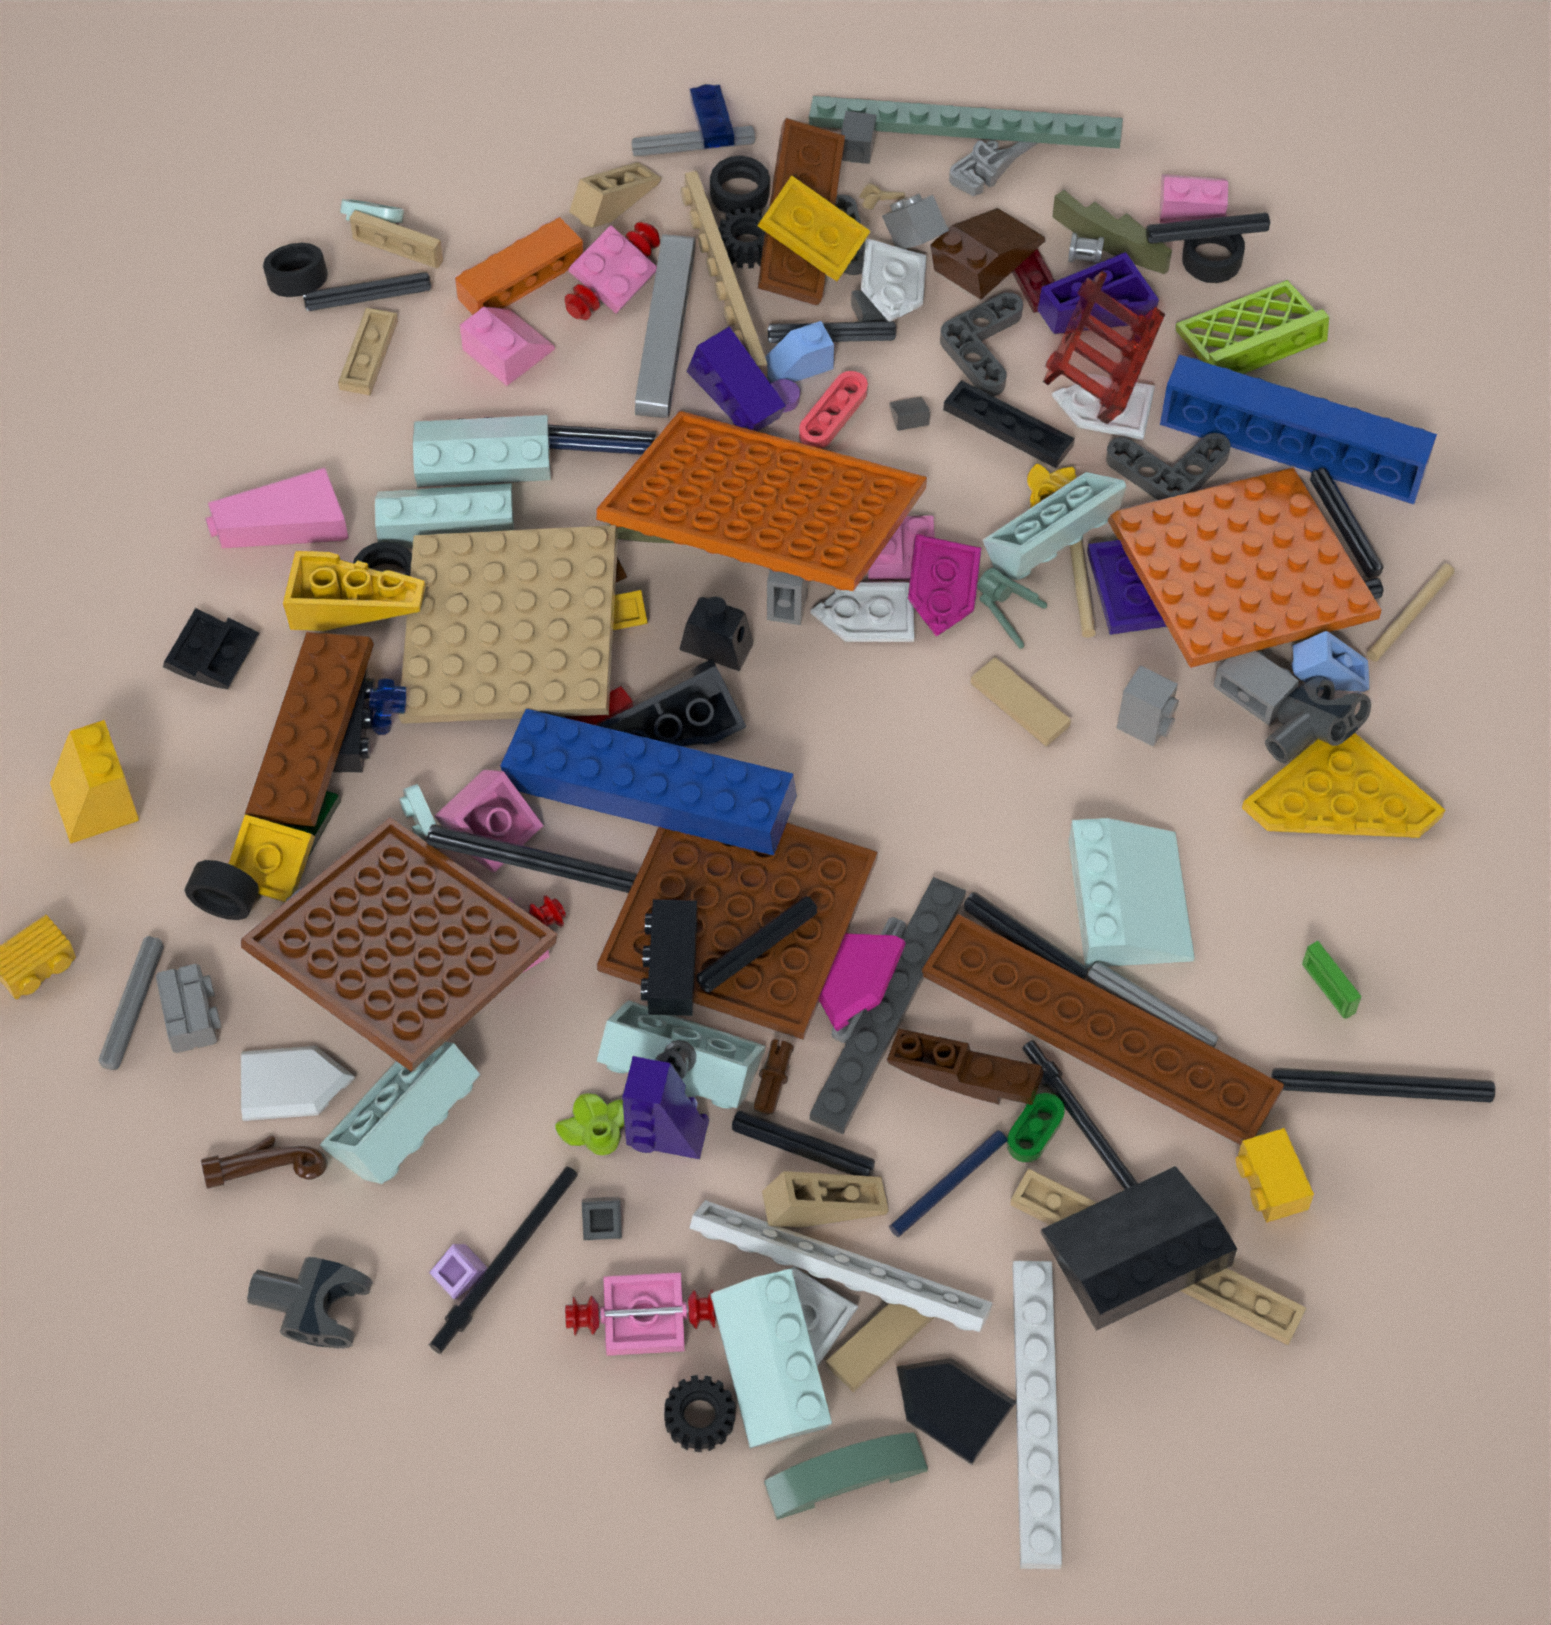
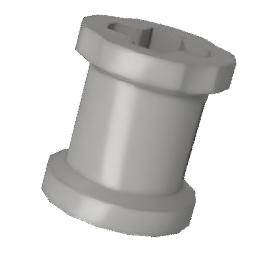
[1068,233,1104,265]

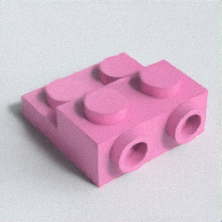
[868,516,935,580]

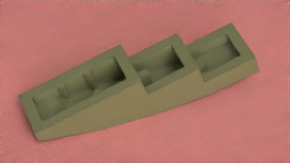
[1052,190,1172,274]

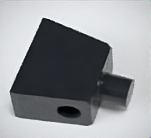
[680,596,753,671]

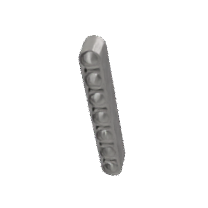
[635,234,695,418]

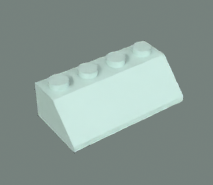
[413,415,551,487]
[983,472,1126,580]
[375,483,514,549]
[597,1000,766,1109]
[320,1042,481,1184]
[710,1268,832,1448]

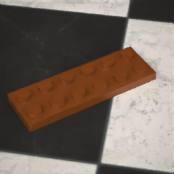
[757,118,845,306]
[245,632,374,826]

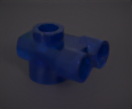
[369,678,406,735]

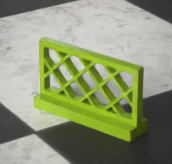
[1176,280,1329,374]

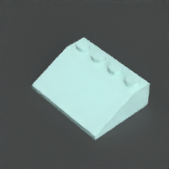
[1068,818,1195,968]

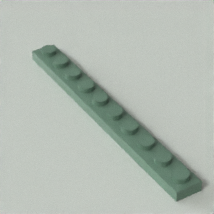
[809,96,1123,149]

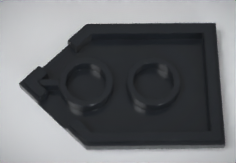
[896,1358,1016,1465]

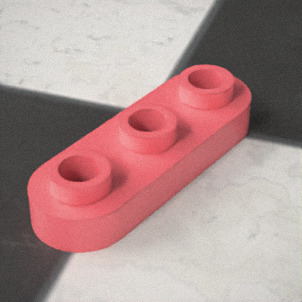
[799,371,868,449]

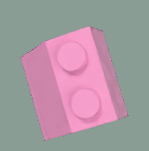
[1160,174,1228,223]
[460,307,555,386]
[434,770,544,872]

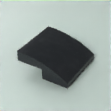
[163,608,259,690]

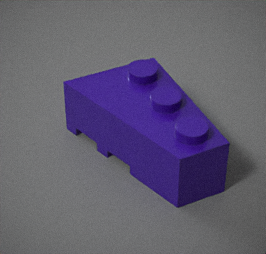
[1038,252,1159,334]
[686,327,786,432]
[622,1056,710,1160]

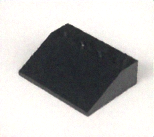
[1041,1166,1237,1331]

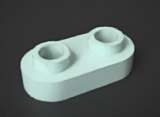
[340,199,404,224]
[399,784,438,848]

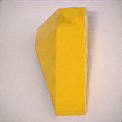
[283,551,426,631]

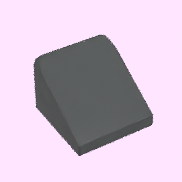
[851,290,888,322]
[889,397,930,431]
[582,1197,622,1240]

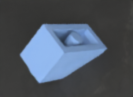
[765,321,834,384]
[1292,631,1369,692]

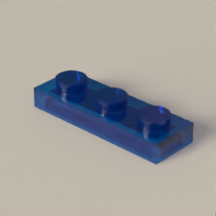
[689,84,735,149]

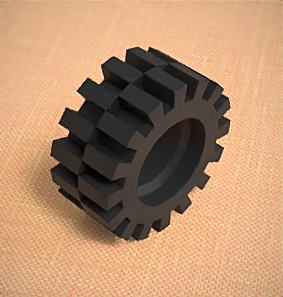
[718,208,765,269]
[664,1375,735,1452]

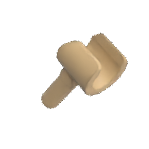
[859,184,905,209]

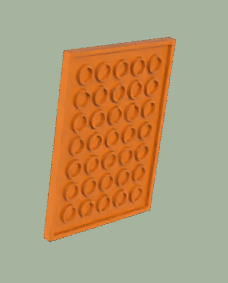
[596,411,927,592]

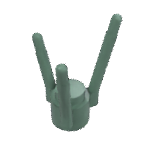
[977,567,1047,649]

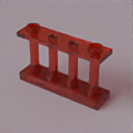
[1043,271,1165,425]

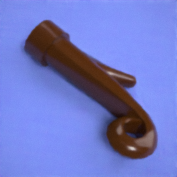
[201,1135,327,1189]

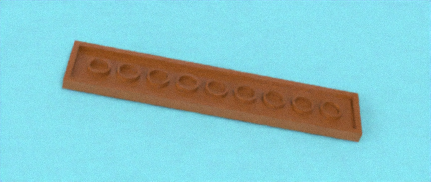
[922,914,1284,1145]

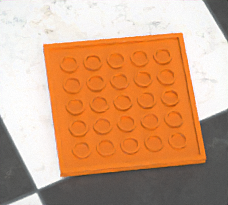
[1108,467,1381,668]

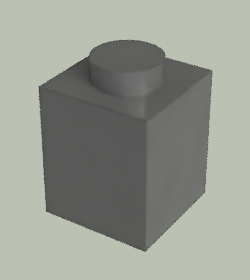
[841,111,876,164]

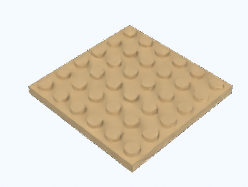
[398,525,618,724]

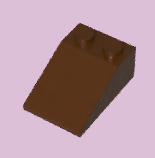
[930,208,1046,300]

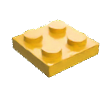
[228,814,315,903]

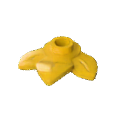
[1027,463,1076,508]

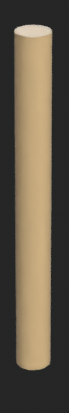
[1069,539,1096,638]
[1367,564,1455,662]

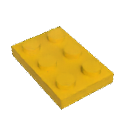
[757,175,871,282]

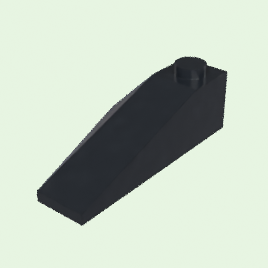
[594,658,747,746]

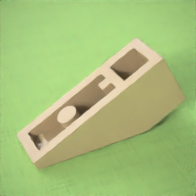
[569,162,661,228]
[762,1171,889,1228]

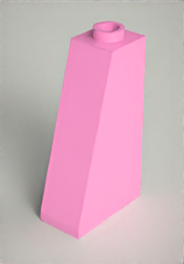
[205,468,348,548]

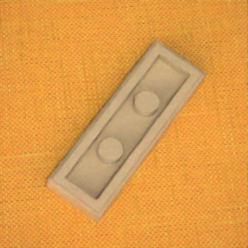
[349,210,443,268]
[338,308,398,396]
[971,657,1071,747]
[826,1303,935,1393]

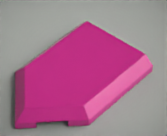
[907,534,981,637]
[819,933,906,1032]

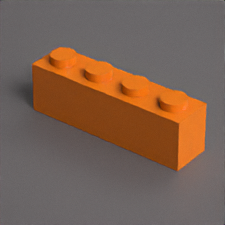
[455,217,583,315]

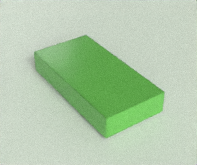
[1302,941,1362,1019]

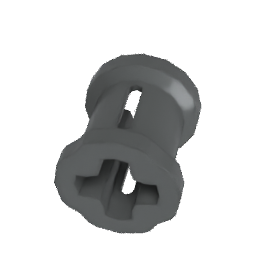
[655,1040,697,1079]

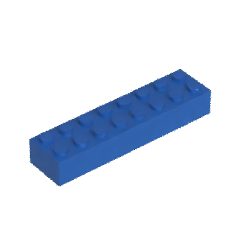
[1160,354,1437,504]
[500,709,797,856]

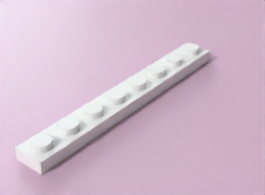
[690,1200,993,1332]
[1012,1261,1062,1569]

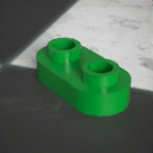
[1007,1093,1065,1163]

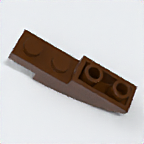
[887,1028,1044,1105]

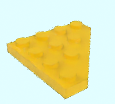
[1242,733,1446,838]

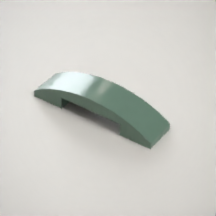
[764,1432,928,1520]

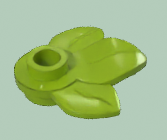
[555,1093,625,1155]

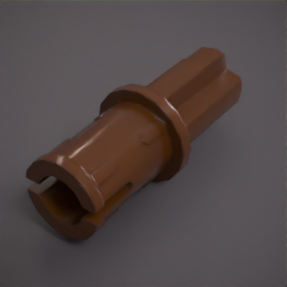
[754,1039,794,1115]

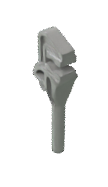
[949,140,1038,197]

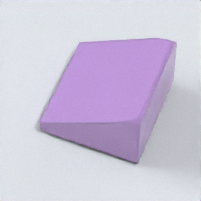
[429,1244,487,1299]

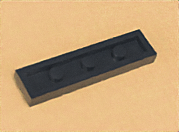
[943,380,1074,468]

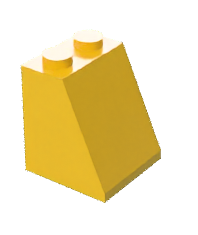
[50,720,139,844]

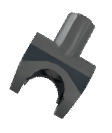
[1265,677,1371,763]
[247,1257,373,1348]

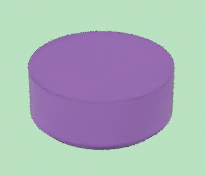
[771,379,800,412]

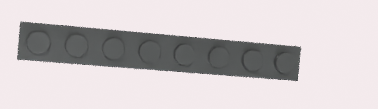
[810,877,966,1135]

